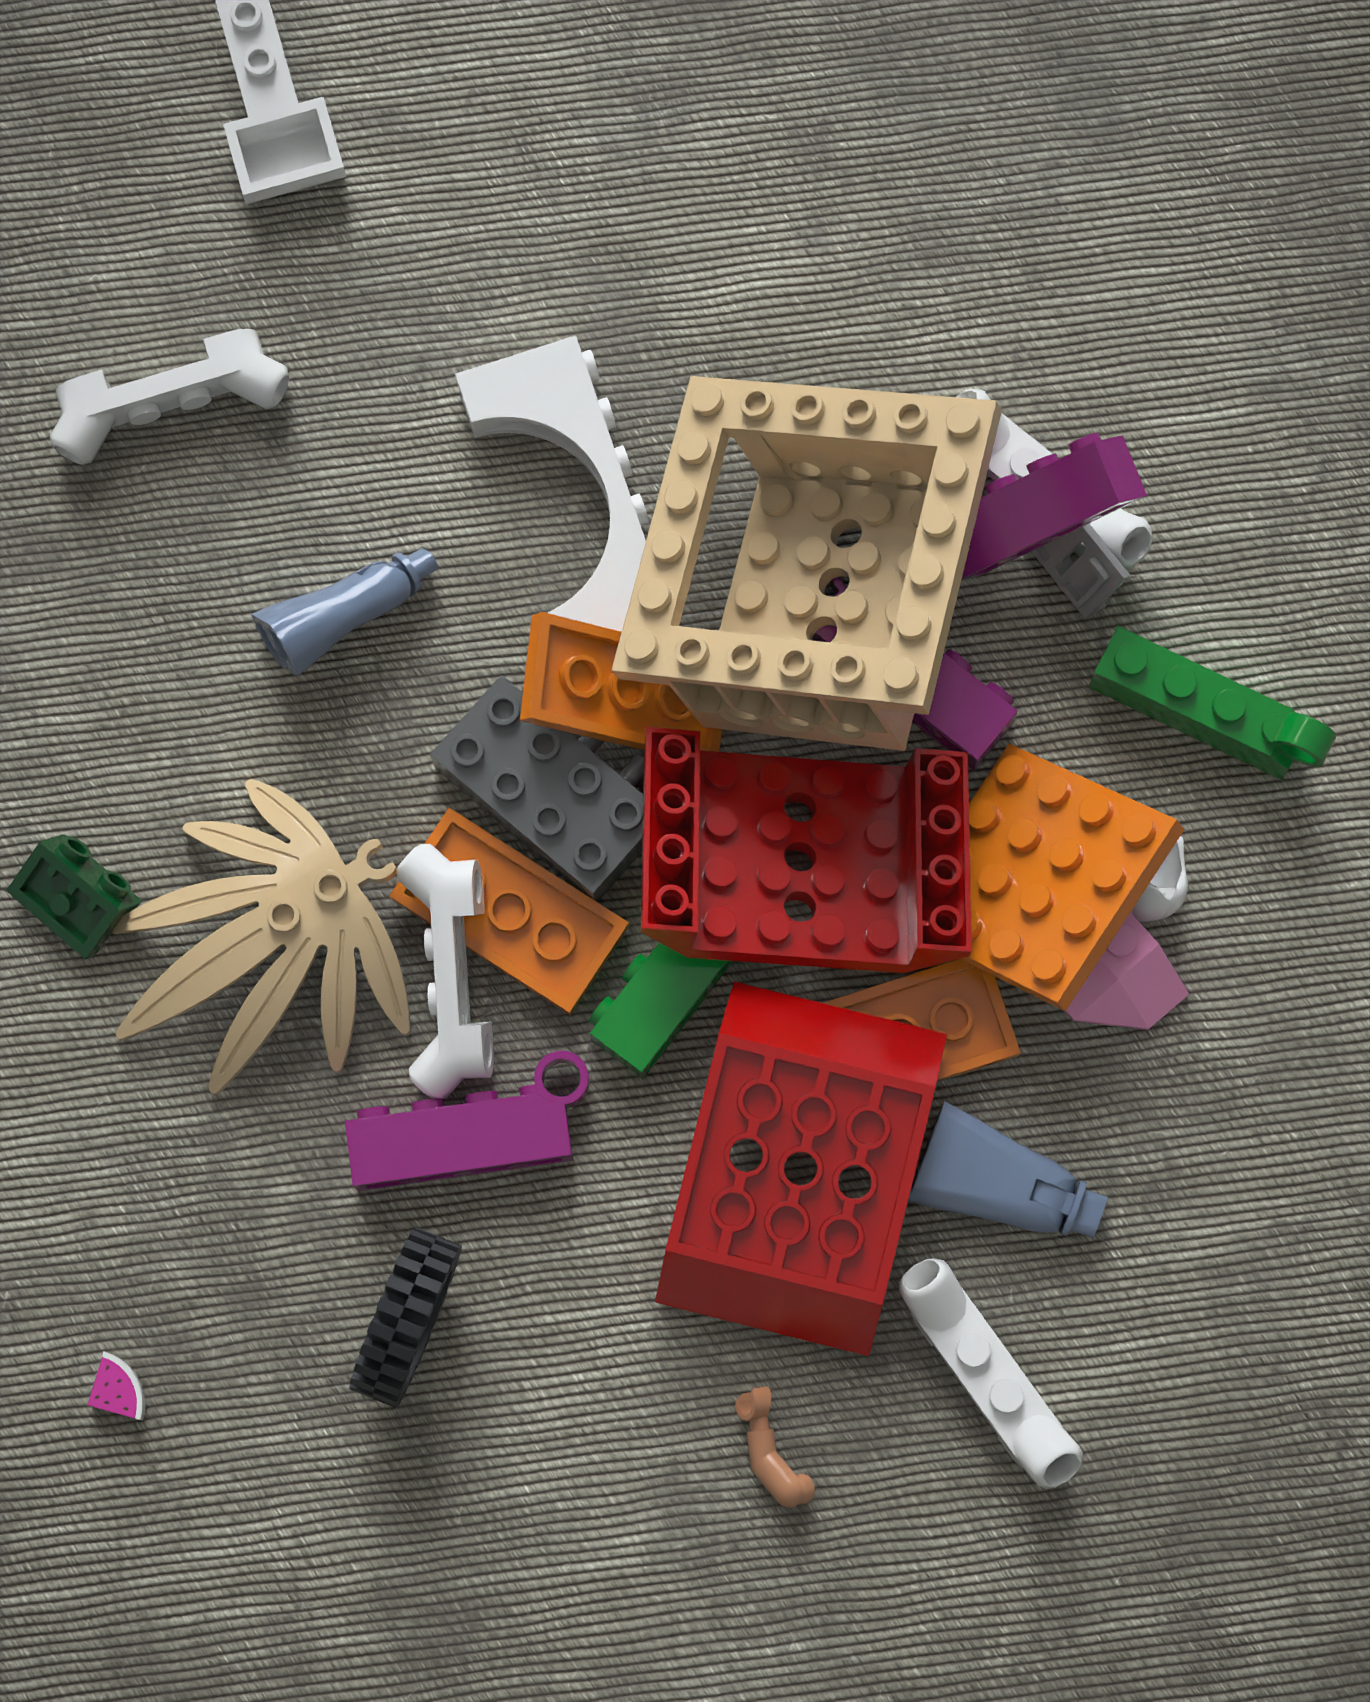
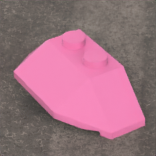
[1065,912,1189,1030]

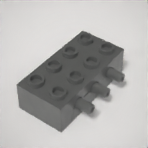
[430,675,644,902]

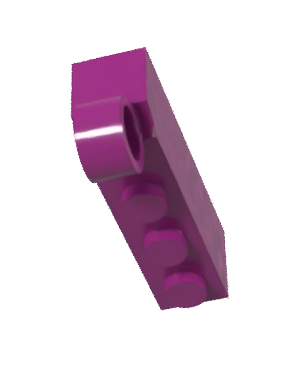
[961,432,1147,581]
[812,577,1018,771]
[345,1050,590,1192]

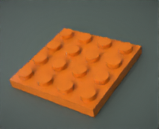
[961,744,1185,1012]

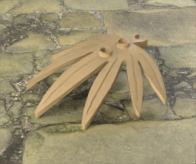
[112,779,411,1095]

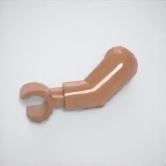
[735,1386,815,1508]

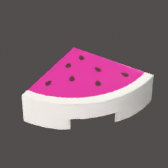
[88,1352,146,1421]

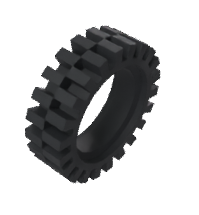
[349,1227,462,1408]

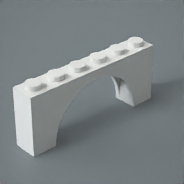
[455,336,682,632]

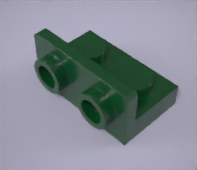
[6,834,142,960]

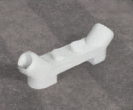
[50,329,289,465]
[956,389,1153,569]
[397,844,494,1099]
[899,1258,1083,1489]

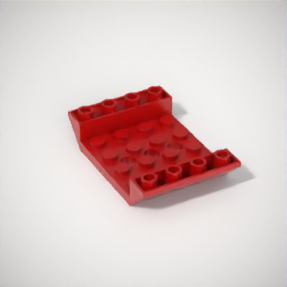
[641,727,972,973]
[655,981,947,1356]

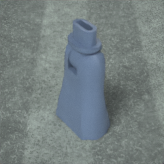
[251,548,439,676]
[908,1101,1108,1238]

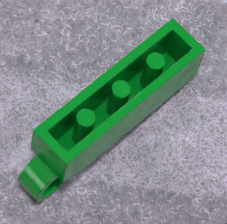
[1088,625,1337,780]
[588,942,733,1079]

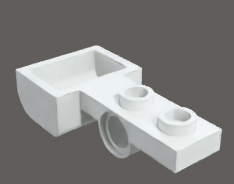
[215,0,346,205]

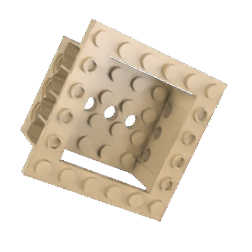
[611,376,1002,751]

